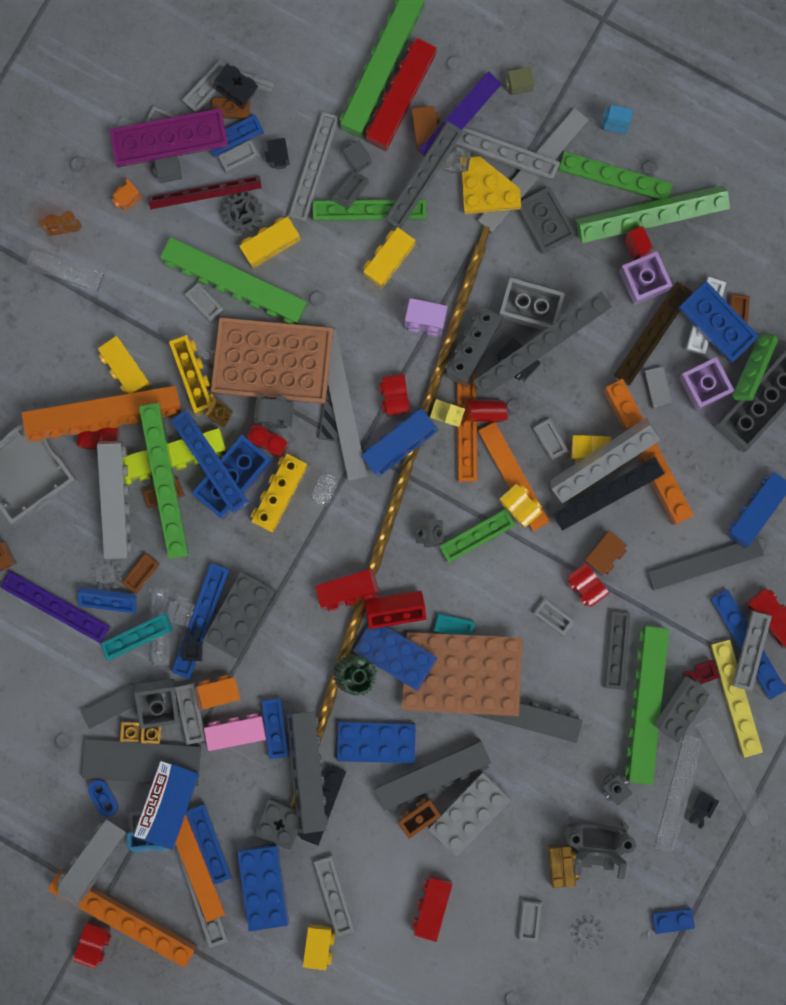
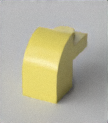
[430,399,465,427]

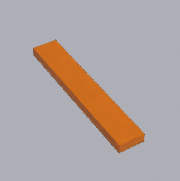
[457,372,477,482]
[478,422,550,531]
[176,814,226,922]

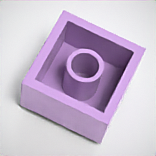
[619,251,673,305]
[405,298,448,337]
[679,357,734,411]

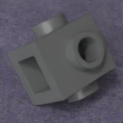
[416,519,443,548]
[601,773,633,806]

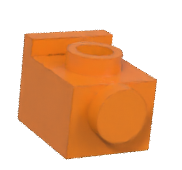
[111,179,142,211]

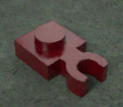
[682,659,719,684]

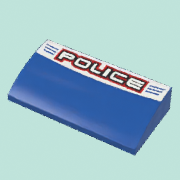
[133,761,199,850]

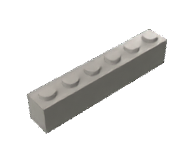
[550,417,660,504]
[97,441,132,559]

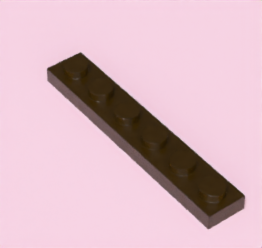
[613,281,693,386]

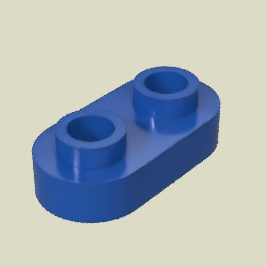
[88,780,118,817]

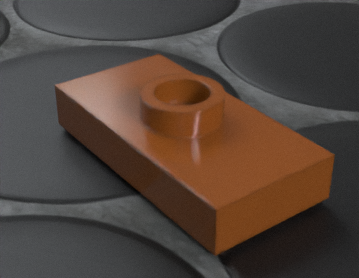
[211,97,250,120]

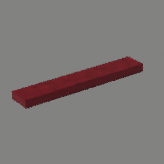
[149,176,262,210]

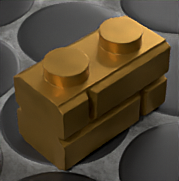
[547,844,579,888]

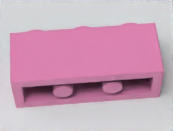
[204,713,266,751]

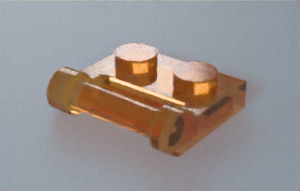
[40,211,82,236]

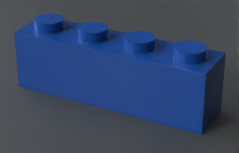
[362,409,439,477]
[727,472,786,549]

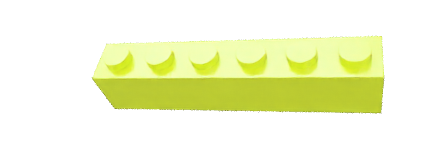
[124,428,227,485]

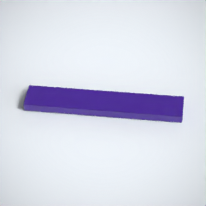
[418,71,502,156]
[0,571,111,643]

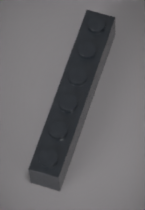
[553,457,666,531]

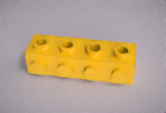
[169,335,215,416]
[251,454,308,533]

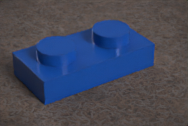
[652,908,695,934]

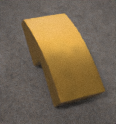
[205,398,233,428]
[119,722,161,744]

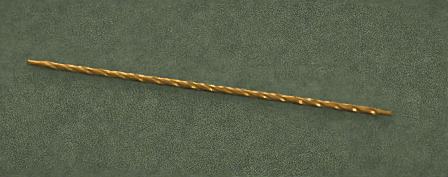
[290,226,490,808]

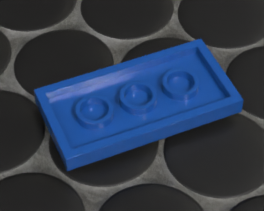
[678,281,759,363]
[353,625,438,691]
[337,722,416,763]

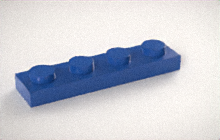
[186,804,232,885]

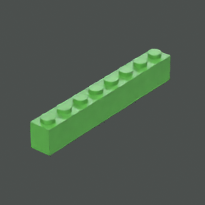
[339,0,424,139]
[575,186,730,243]
[160,237,308,325]
[139,402,189,559]
[624,626,669,785]

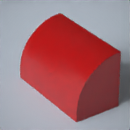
[465,399,508,422]

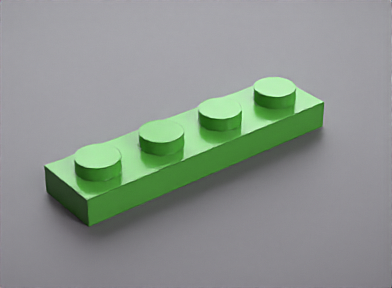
[732,335,779,400]
[439,509,516,563]

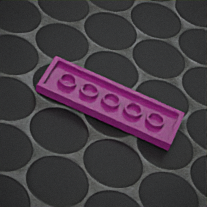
[109,108,229,168]

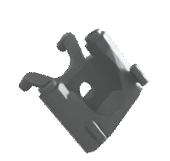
[562,817,636,879]

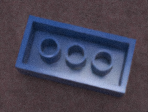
[191,435,273,520]
[238,844,289,932]

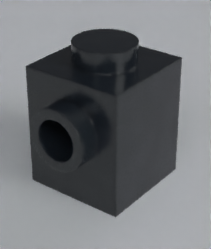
[265,138,290,170]

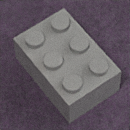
[499,277,565,331]

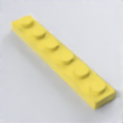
[710,640,763,758]

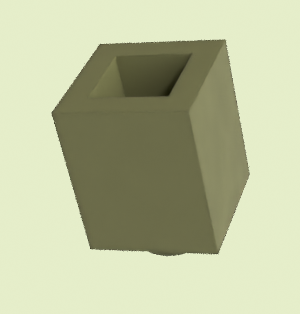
[505,67,534,95]

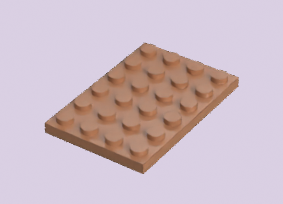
[211,318,333,404]
[402,633,523,717]

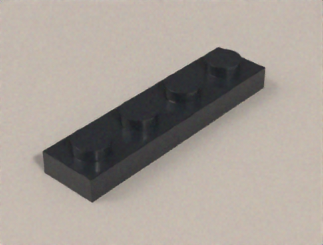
[300,765,346,846]

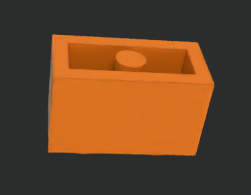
[194,675,240,710]

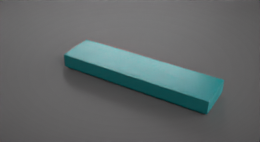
[101,613,174,661]

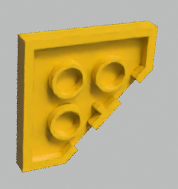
[461,156,521,214]

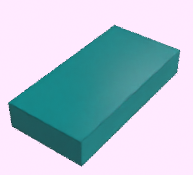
[433,613,475,635]

